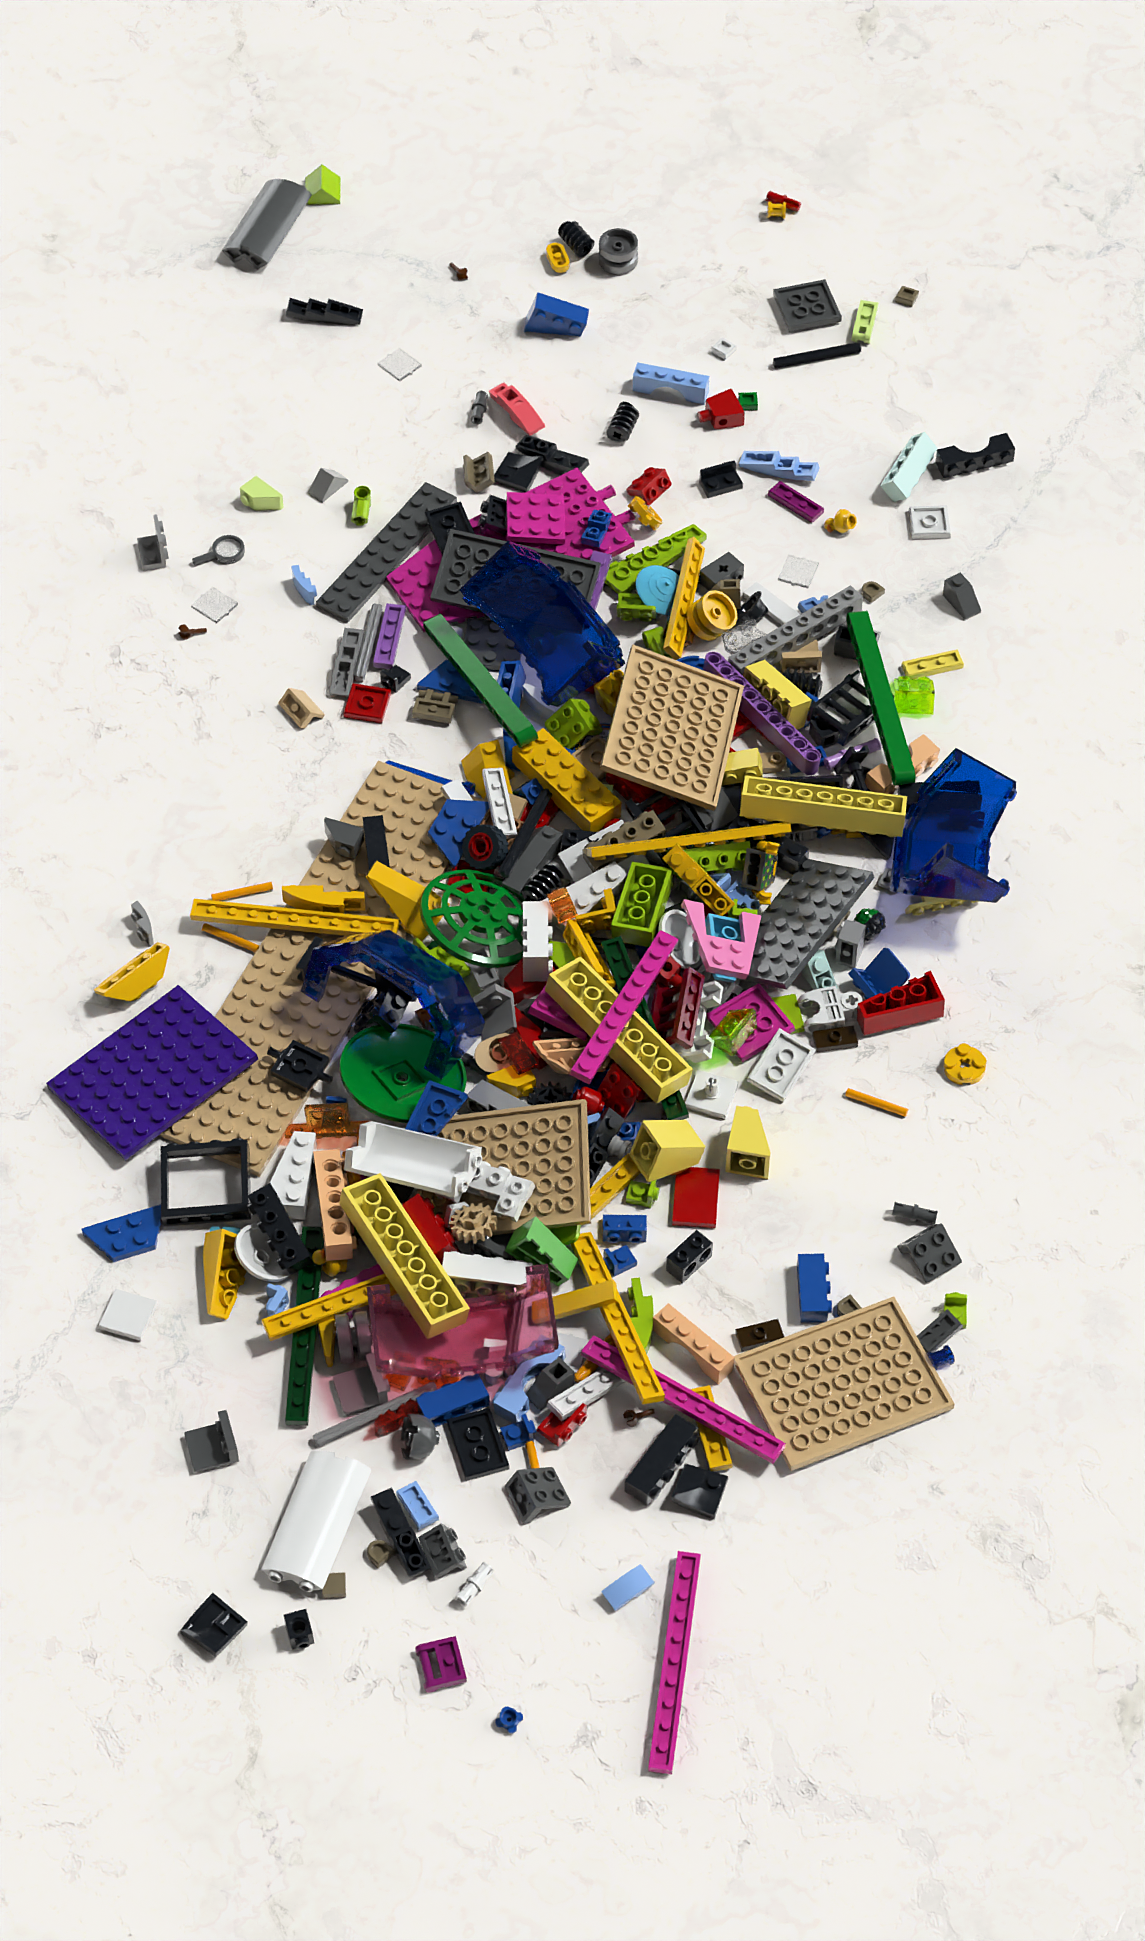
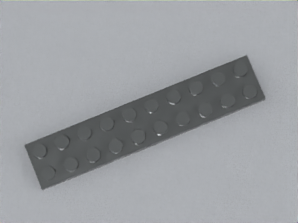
[316,482,457,623]

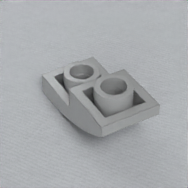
[131,900,154,947]

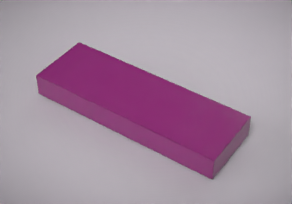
[768,481,824,523]

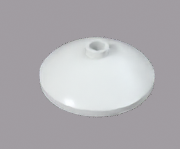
[658,910,702,969]
[234,1223,290,1282]

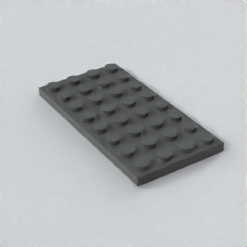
[430,529,601,635]
[737,859,875,990]

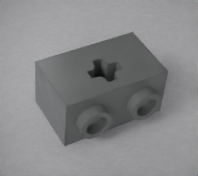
[699,552,744,591]

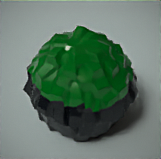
[854,908,886,941]

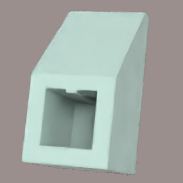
[801,949,838,994]

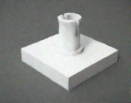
[685,1070,739,1120]

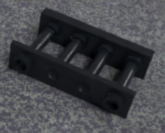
[806,670,895,747]
[625,791,711,868]

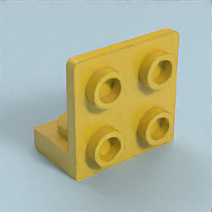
[575,888,617,935]

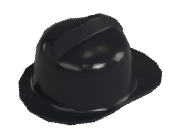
[736,591,768,625]

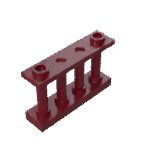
[650,967,705,1050]

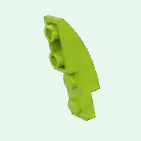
[627,1277,654,1354]

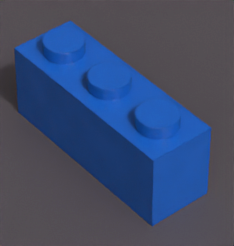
[497,661,526,708]
[797,1253,832,1323]
[416,1374,490,1428]

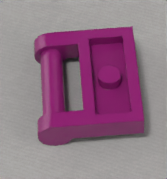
[415,1636,467,1693]

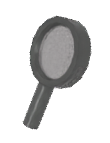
[192,535,245,565]

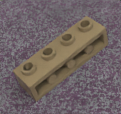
[582,810,666,873]

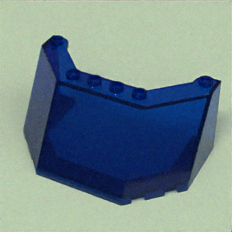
[459,541,625,707]
[890,748,1017,903]
[301,929,485,1079]

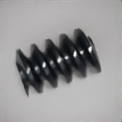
[558,221,595,258]
[606,401,639,441]
[783,667,823,698]
[522,863,564,901]

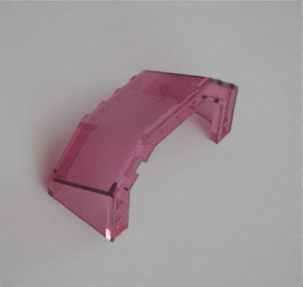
[367,1264,559,1380]

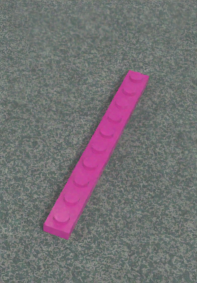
[570,930,679,1084]
[581,1335,786,1464]
[648,1551,701,1774]

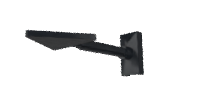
[834,745,895,860]
[296,936,418,1002]

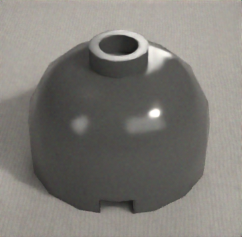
[401,1414,440,1460]

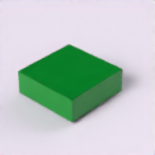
[738,392,758,410]

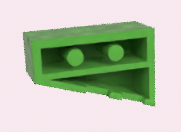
[505,1216,578,1286]

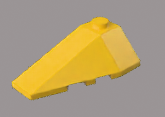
[366,861,450,942]

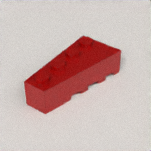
[857,970,945,1035]

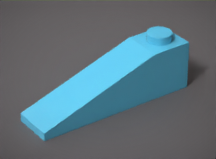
[705,913,741,983]

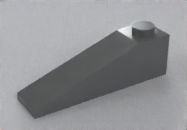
[502,825,563,894]

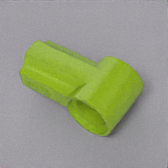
[351,486,371,526]
[642,626,673,659]

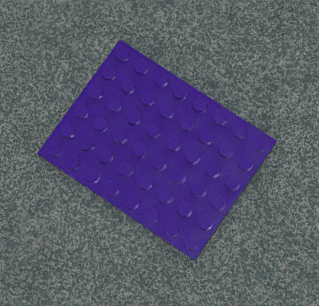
[46,985,258,1160]

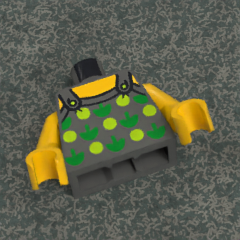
[741,841,780,905]

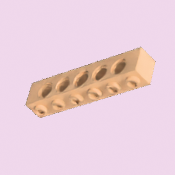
[313,1149,357,1261]

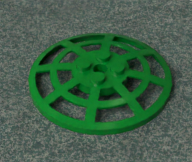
[420,870,526,968]

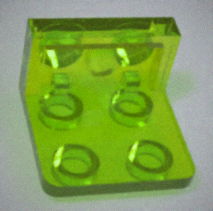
[893,676,935,715]

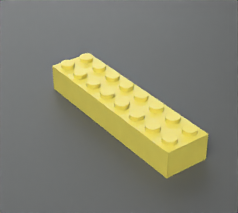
[739,776,907,837]
[545,956,693,1104]
[339,1173,470,1339]

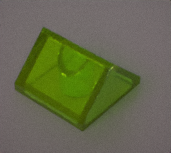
[709,1008,757,1057]

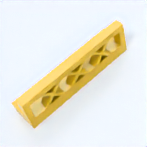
[563,919,616,988]

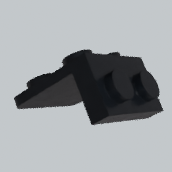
[353,986,409,1034]

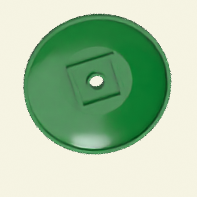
[339,1023,467,1123]

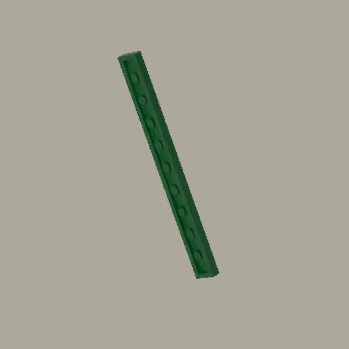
[601,936,689,1120]
[285,1226,324,1426]

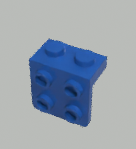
[848,948,910,999]

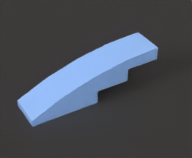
[739,451,819,481]

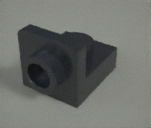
[380,664,411,693]

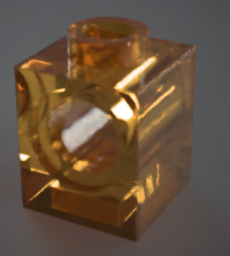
[547,887,578,924]

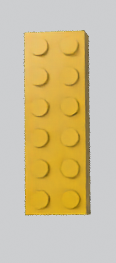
[512,728,622,832]

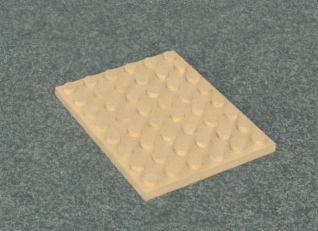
[600,645,744,811]
[417,1099,591,1240]
[734,1296,955,1471]

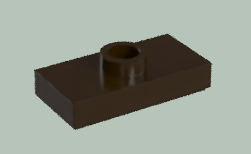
[812,1025,858,1053]
[735,1319,784,1352]

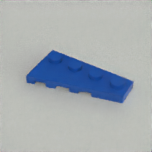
[405,1080,469,1136]

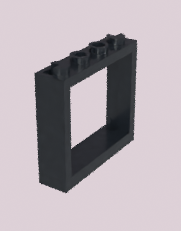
[160,1138,251,1226]

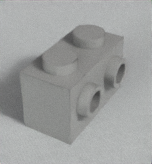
[835,919,866,968]

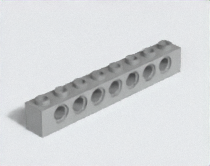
[728,585,863,676]

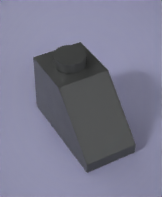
[943,572,981,620]
[324,817,364,859]

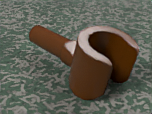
[449,262,468,280]
[178,624,207,640]
[623,1408,655,1427]

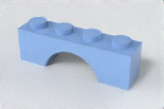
[633,362,709,405]
[493,1335,566,1423]

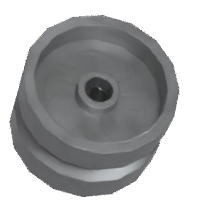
[599,228,638,274]
[335,1311,373,1364]

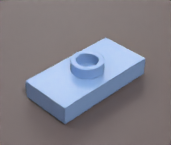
[396,1481,439,1530]

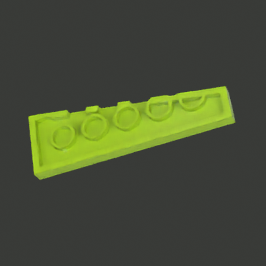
[605,524,707,594]

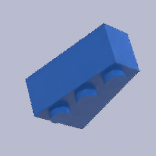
[524,292,589,336]

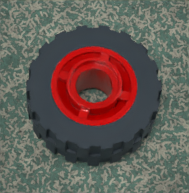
[462,824,508,870]

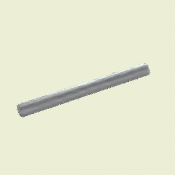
[313,1382,437,1447]

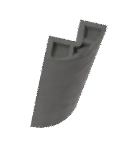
[222,178,312,270]

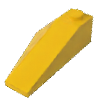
[461,740,513,800]
[203,1229,247,1320]

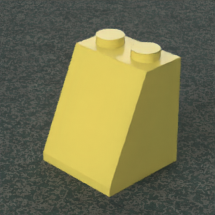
[725,1106,771,1179]
[629,1120,706,1182]

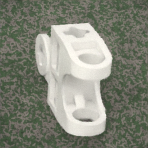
[797,986,862,1034]

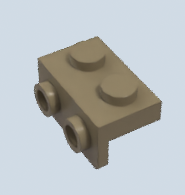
[463,452,495,493]

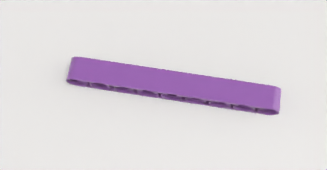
[703,652,821,776]

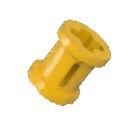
[767,202,786,219]

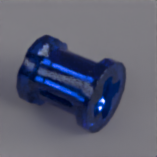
[926,1345,955,1370]

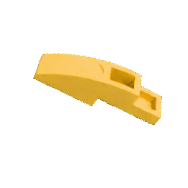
[662,844,735,916]
[282,885,365,914]

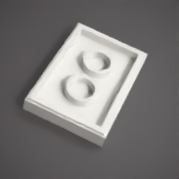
[747,1028,816,1102]

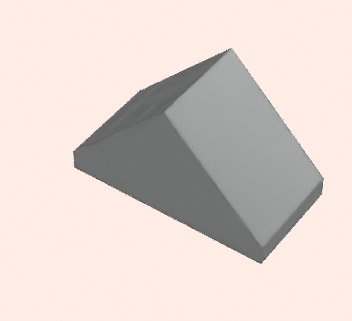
[309,468,348,503]

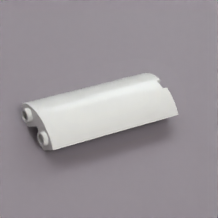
[344,1121,482,1198]
[261,1450,371,1592]

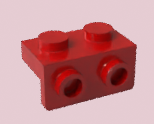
[626,467,672,505]
[537,1403,588,1447]

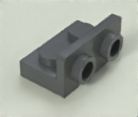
[418,1523,467,1579]

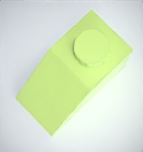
[240,476,284,510]

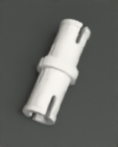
[455,1562,494,1607]

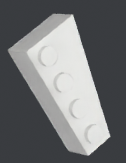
[542,861,628,932]
[523,901,553,982]
[270,1131,317,1220]
[442,1251,532,1297]

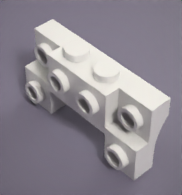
[669,981,723,1063]
[435,1161,535,1222]

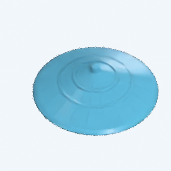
[636,565,679,615]

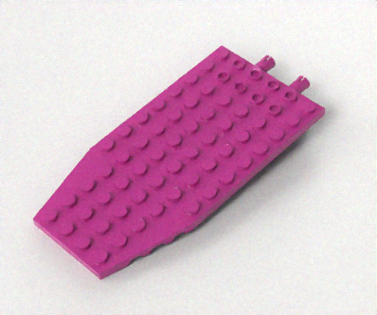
[386,468,635,632]

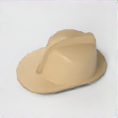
[474,1033,522,1073]

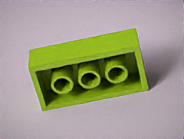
[611,862,673,947]

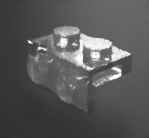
[722,619,767,655]

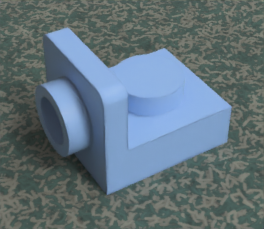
[266,1283,289,1317]

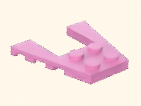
[681,899,761,980]

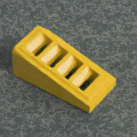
[318,1318,336,1367]

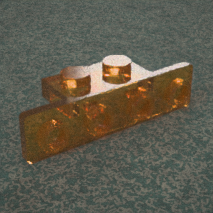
[284,1103,371,1139]

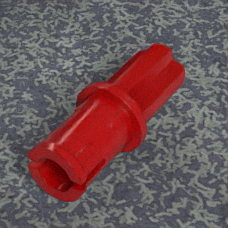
[766,191,801,212]

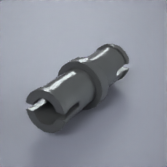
[471,391,488,425]
[892,1201,938,1225]

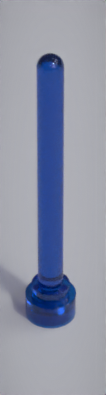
[385,760,476,795]

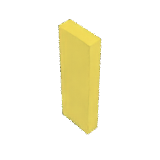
[901,649,964,680]

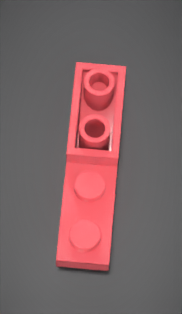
[488,382,545,436]

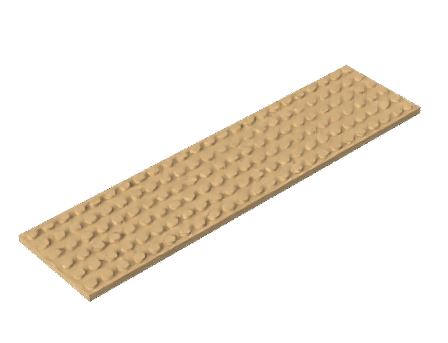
[158,761,484,1177]

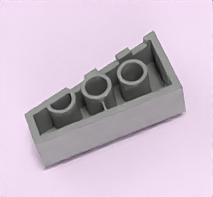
[466,1079,531,1113]

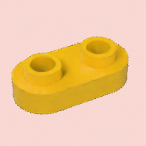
[546,243,569,273]

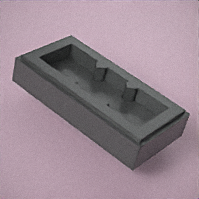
[917,1309,963,1356]

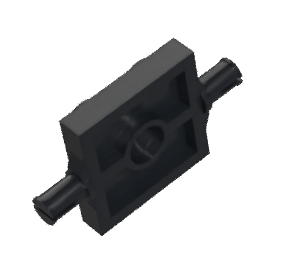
[267,1040,333,1093]

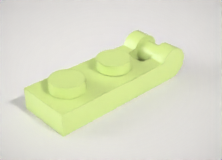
[852,300,878,344]

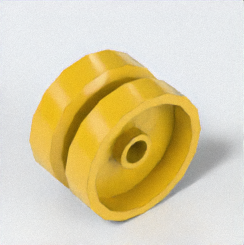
[687,590,737,641]

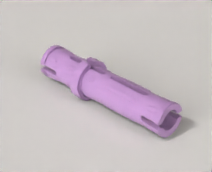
[824,738,881,770]

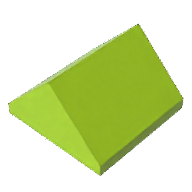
[305,164,341,205]

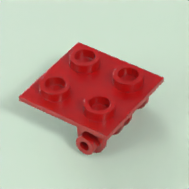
[597,1063,646,1119]

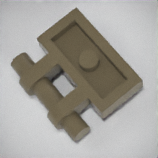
[412,689,459,724]

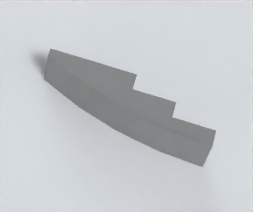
[329,627,364,697]

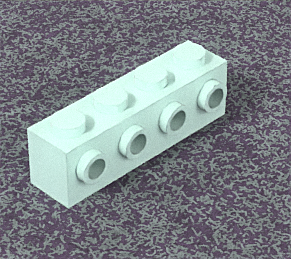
[880,432,938,502]

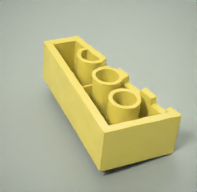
[743,660,812,729]

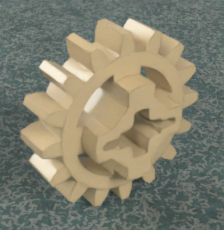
[449,1203,498,1244]

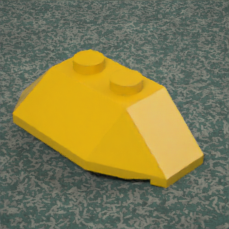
[94,942,170,1001]

